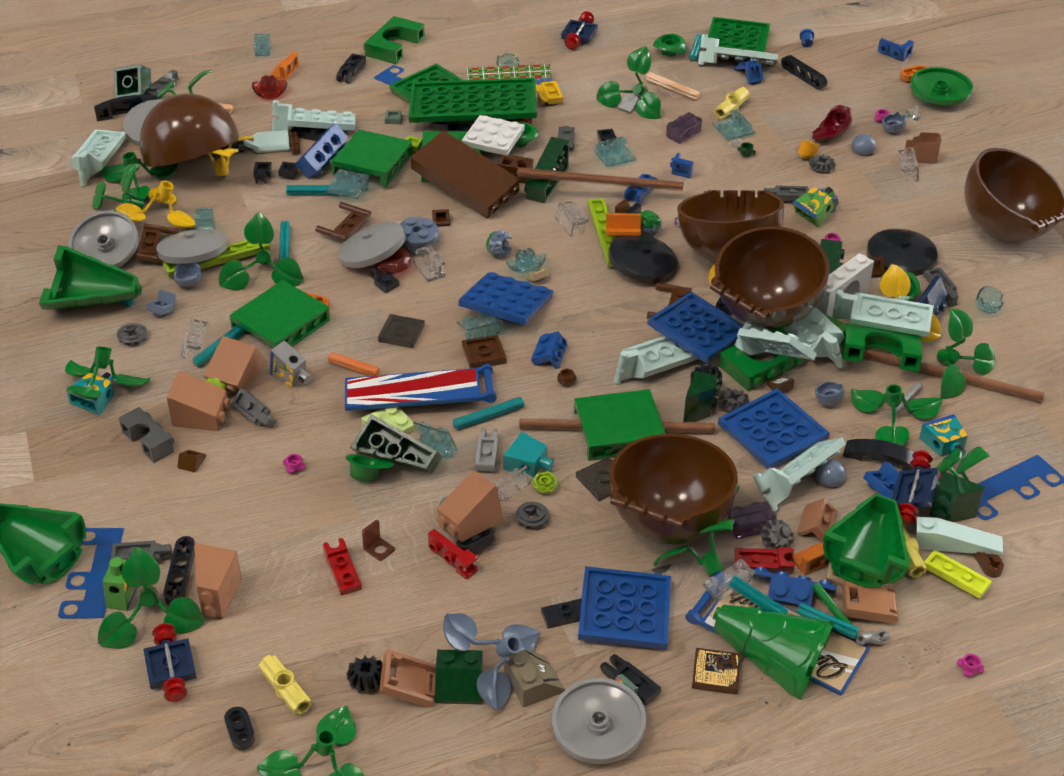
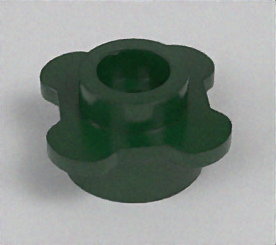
[737,142,756,157]

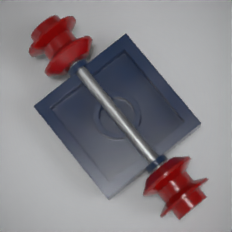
[561,11,598,50]
[892,450,940,525]
[143,623,197,702]

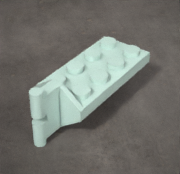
[698,34,779,65]
[272,100,355,131]
[70,129,127,187]
[832,290,934,337]
[784,308,845,368]
[735,323,817,360]
[614,336,699,384]
[753,437,846,512]

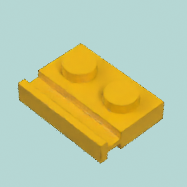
[536,81,563,105]

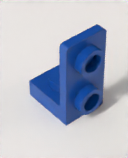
[878,38,914,62]
[733,60,764,84]

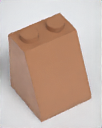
[204,336,267,394]
[167,371,230,431]
[436,471,504,542]
[194,543,242,619]

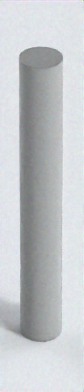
[887,382,922,419]

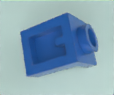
[670,153,693,178]

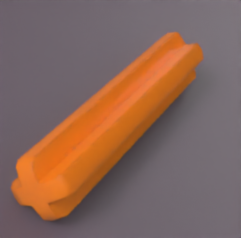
[328,352,380,376]

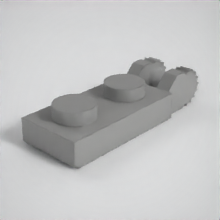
[475,428,498,472]

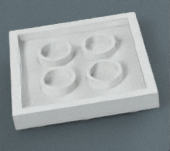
[462,115,524,156]

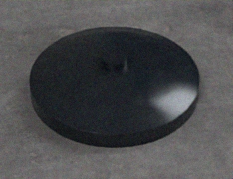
[867,229,938,276]
[608,234,678,283]

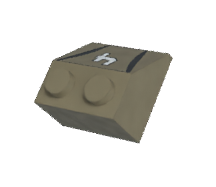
[504,649,565,707]

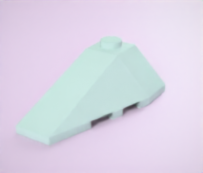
[916,516,1003,555]

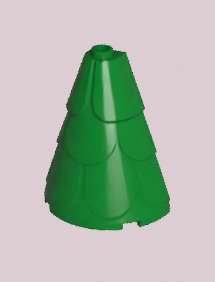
[39,245,142,310]
[823,493,910,588]
[0,503,86,585]
[712,604,835,700]

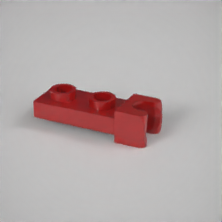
[428,529,478,579]
[323,538,362,595]
[734,547,795,574]

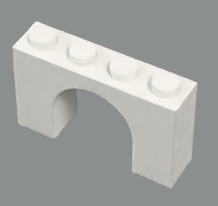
[816,253,874,317]

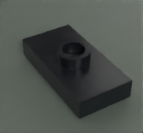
[541,598,582,629]

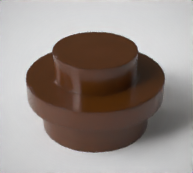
[557,368,576,386]

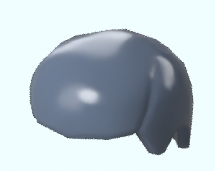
[882,112,907,134]
[851,134,876,155]
[174,263,201,288]
[815,381,845,407]
[815,459,846,487]

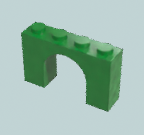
[364,16,425,65]
[842,323,923,372]
[719,328,806,391]

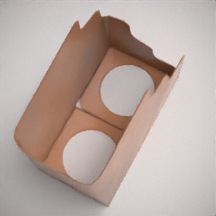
[904,132,942,163]

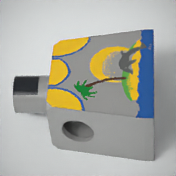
[270,341,312,387]

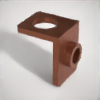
[362,520,395,561]

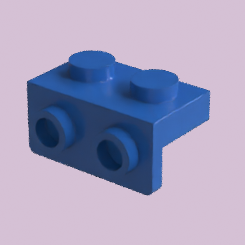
[531,331,567,369]
[863,462,899,499]

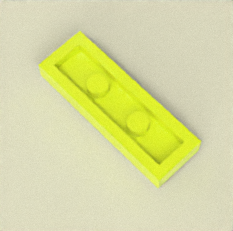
[924,550,992,599]

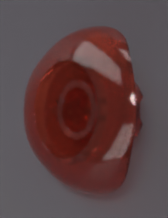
[252,75,287,99]
[373,247,411,274]

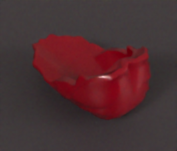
[812,105,852,142]

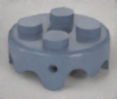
[399,217,439,254]

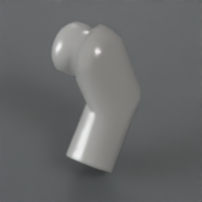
[856,629,889,645]

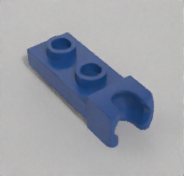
[624,174,657,204]

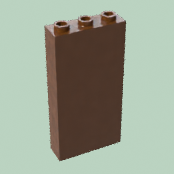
[411,130,520,218]

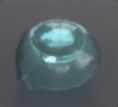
[496,53,520,66]
[975,286,1004,314]

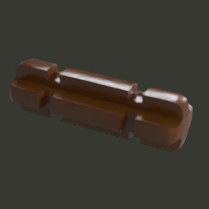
[289,132,300,155]

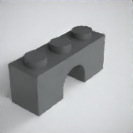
[119,407,174,463]

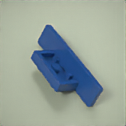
[750,567,837,607]

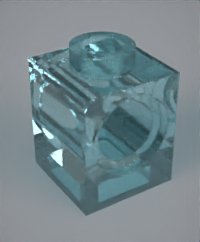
[254,34,271,56]
[194,207,216,230]

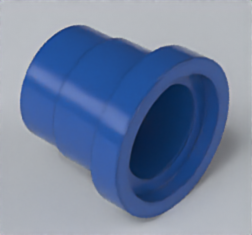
[799,29,814,47]

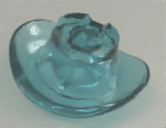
[506,248,546,273]

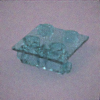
[712,109,755,140]
[593,137,636,167]
[326,169,369,199]
[457,313,503,340]
[413,422,457,458]

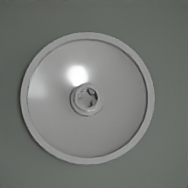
[123,99,164,146]
[68,210,139,268]
[338,222,406,268]
[156,229,228,264]
[552,678,646,764]

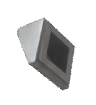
[617,93,639,114]

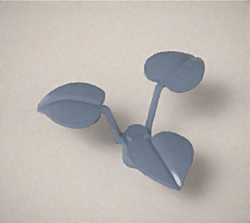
[443,613,540,710]

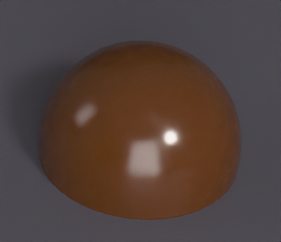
[139,93,239,167]
[964,148,1064,242]
[677,190,784,263]
[710,226,829,329]
[609,434,738,544]

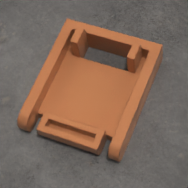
[842,579,898,624]
[379,649,436,707]

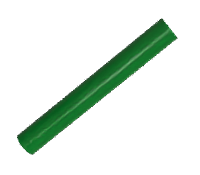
[812,582,860,639]

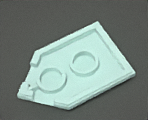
[241,130,290,154]

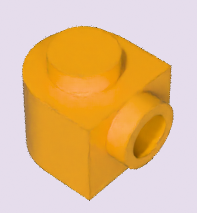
[798,139,820,159]

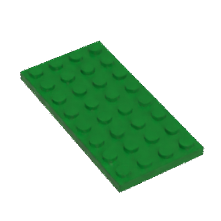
[408,77,536,123]

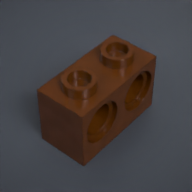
[496,154,534,183]

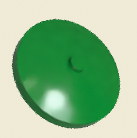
[910,67,973,106]

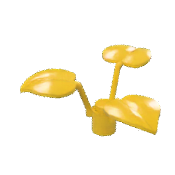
[208,136,254,176]
[115,181,197,228]
[860,264,941,342]

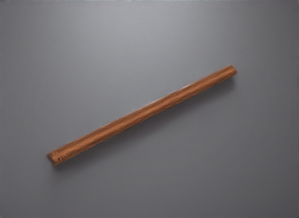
[517,168,684,192]
[863,349,1045,403]
[519,418,715,434]

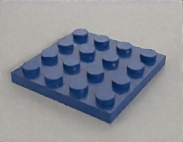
[458,272,553,325]
[647,292,744,363]
[718,388,830,469]
[578,566,671,650]

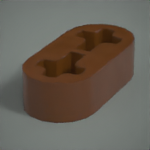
[973,552,1004,578]

